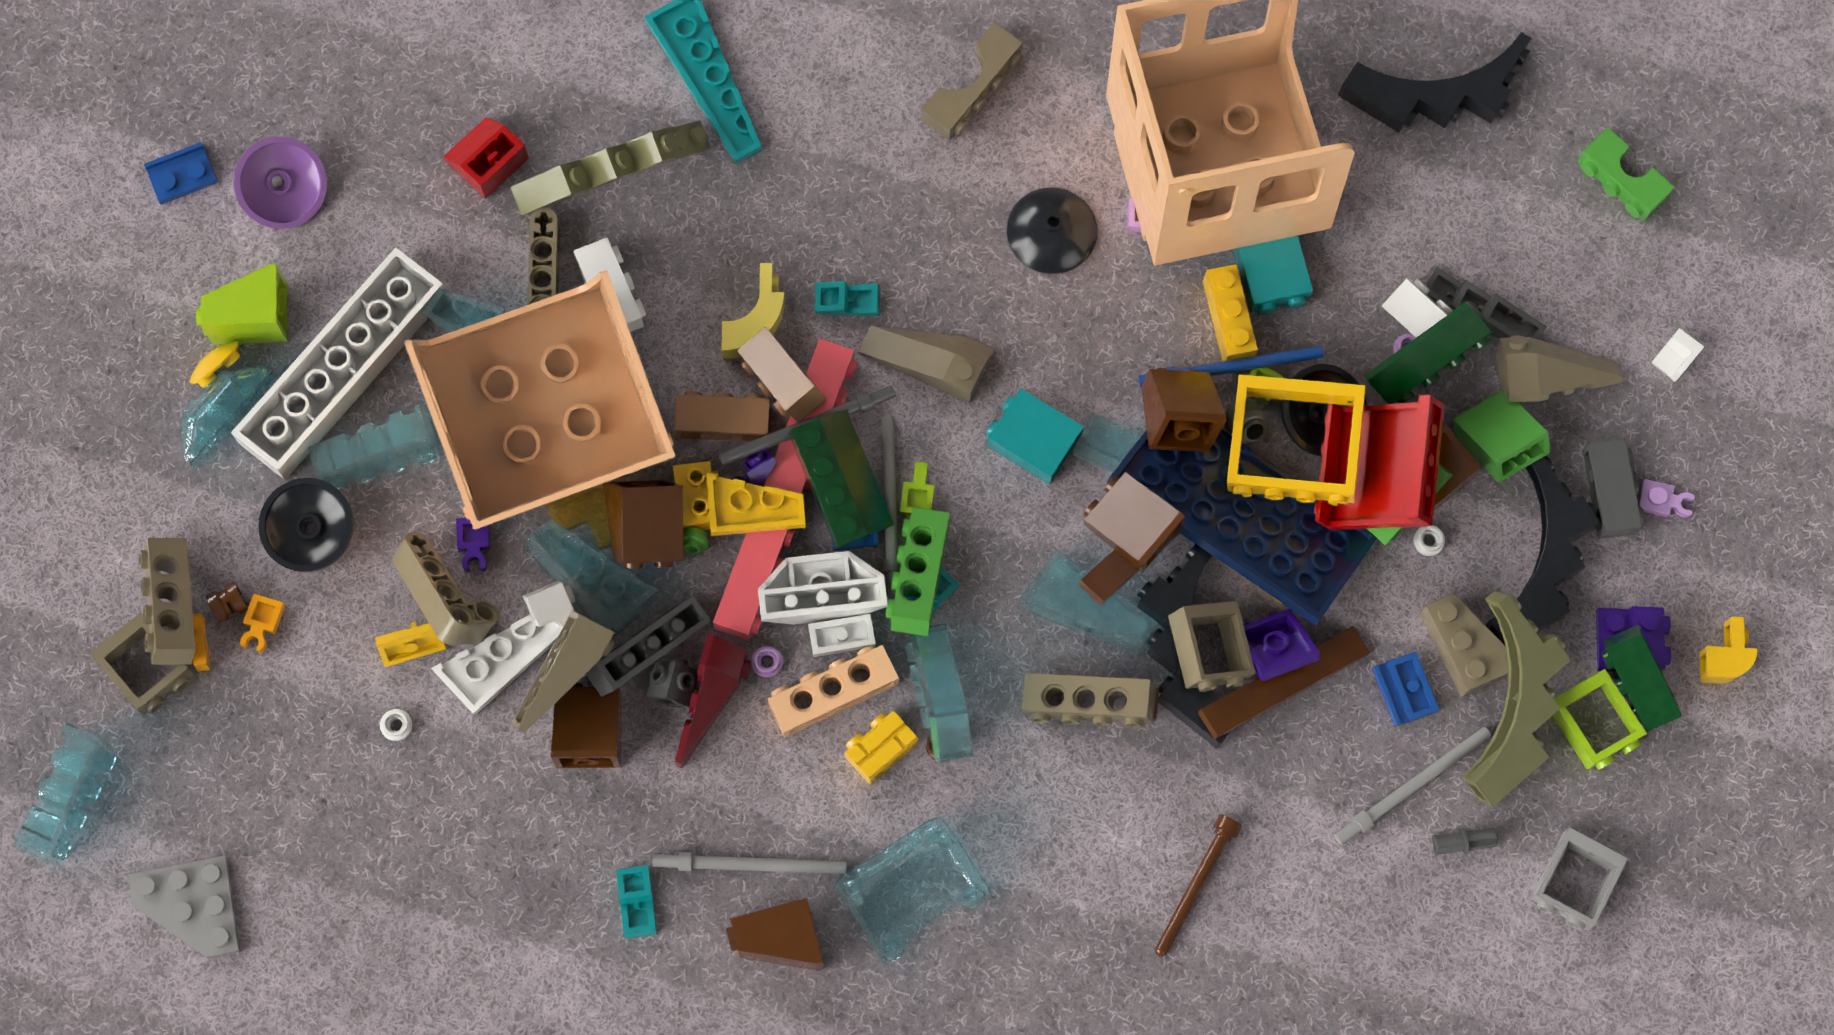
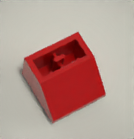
[442,117,529,199]

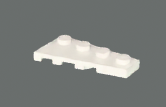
[431,614,563,716]

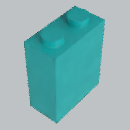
[1233,236,1313,315]
[985,388,1084,484]

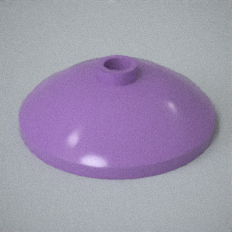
[233,136,327,229]

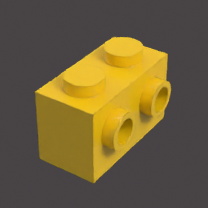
[673,461,719,530]

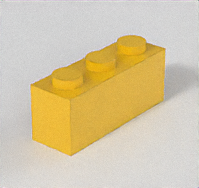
[1203,264,1258,362]

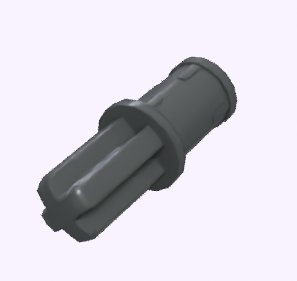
[1432,828,1498,856]

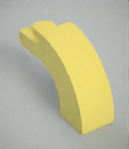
[721,263,785,359]

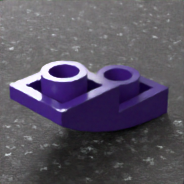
[731,448,776,486]

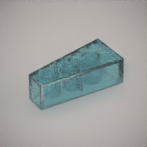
[308,402,443,490]
[1017,550,1159,656]
[14,723,116,866]

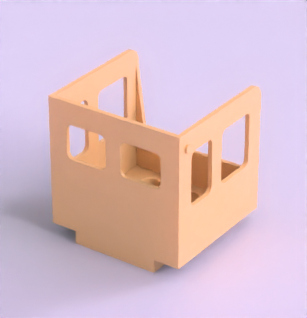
[1106,0,1354,266]
[404,270,676,530]

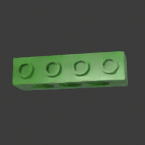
[886,507,950,637]

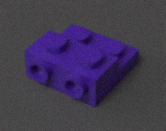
[1596,606,1671,672]
[1243,609,1320,681]

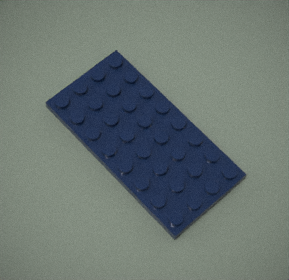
[1107,429,1377,626]

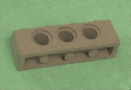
[139,538,196,665]
[1021,673,1156,728]

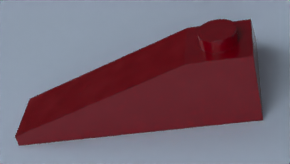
[675,633,752,769]

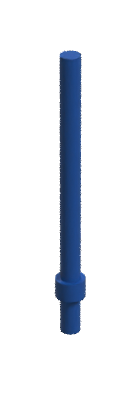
[1138,345,1324,388]

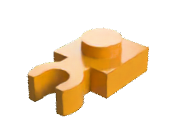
[240,593,286,654]
[191,613,210,672]

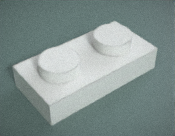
[808,614,876,657]

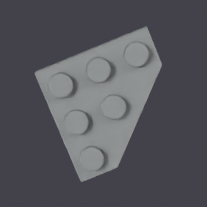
[128,855,240,958]

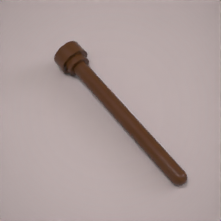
[1155,814,1242,957]

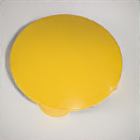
[189,341,240,388]

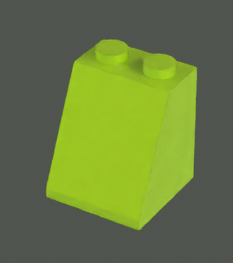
[196,264,288,345]

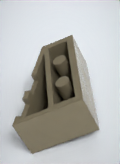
[1419,593,1508,698]

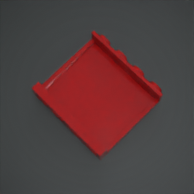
[1314,395,1445,530]

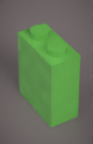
[1453,390,1551,483]

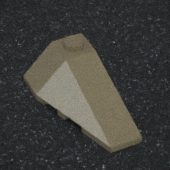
[858,326,995,403]
[1495,335,1624,402]

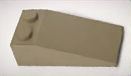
[511,611,615,733]

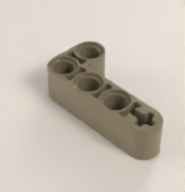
[528,207,560,305]
[392,532,500,646]

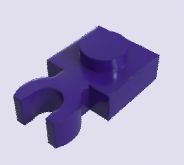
[456,518,490,573]

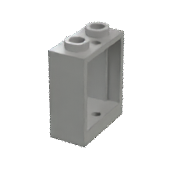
[1530,828,1628,931]

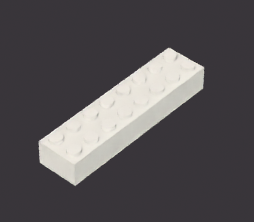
[231,247,448,480]

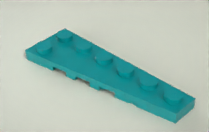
[644,0,762,164]

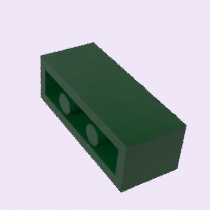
[1601,624,1682,732]

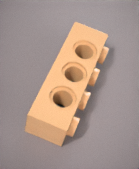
[767,645,899,738]

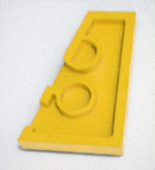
[706,472,806,536]

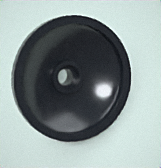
[1007,188,1097,274]
[1281,364,1367,457]
[258,478,354,572]

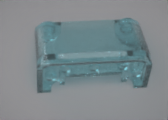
[833,817,992,964]

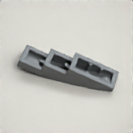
[1424,266,1547,340]

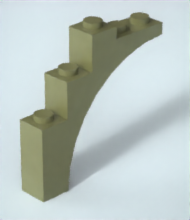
[511,120,711,216]
[1462,591,1571,807]

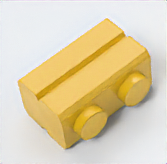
[845,711,918,785]

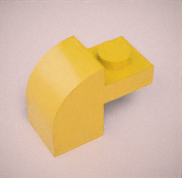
[1699,616,1758,684]

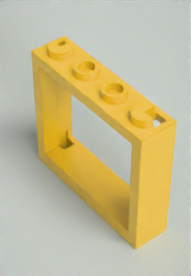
[1227,374,1365,506]

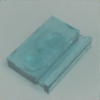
[1072,412,1142,473]

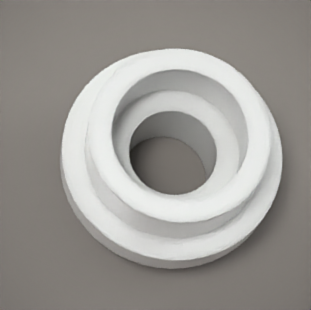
[1413,525,1445,556]
[380,709,413,741]

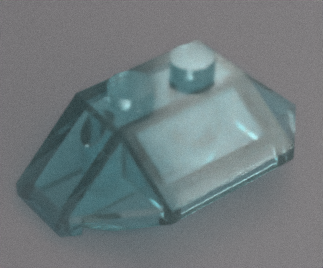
[181,365,276,471]

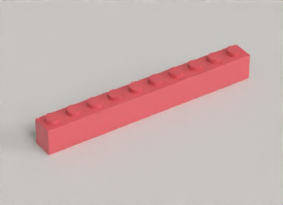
[713,338,858,641]

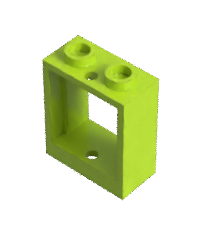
[1553,669,1647,770]

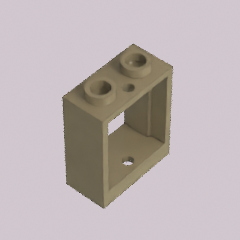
[1168,601,1256,692]
[90,612,194,716]

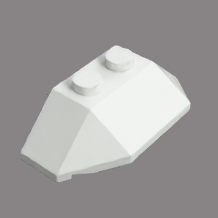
[758,551,888,625]

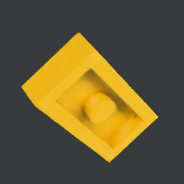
[375,622,446,667]

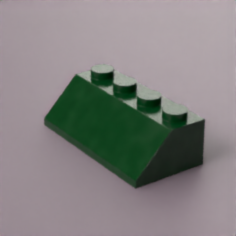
[1364,301,1494,404]
[788,409,894,549]

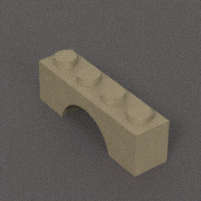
[921,22,1023,140]

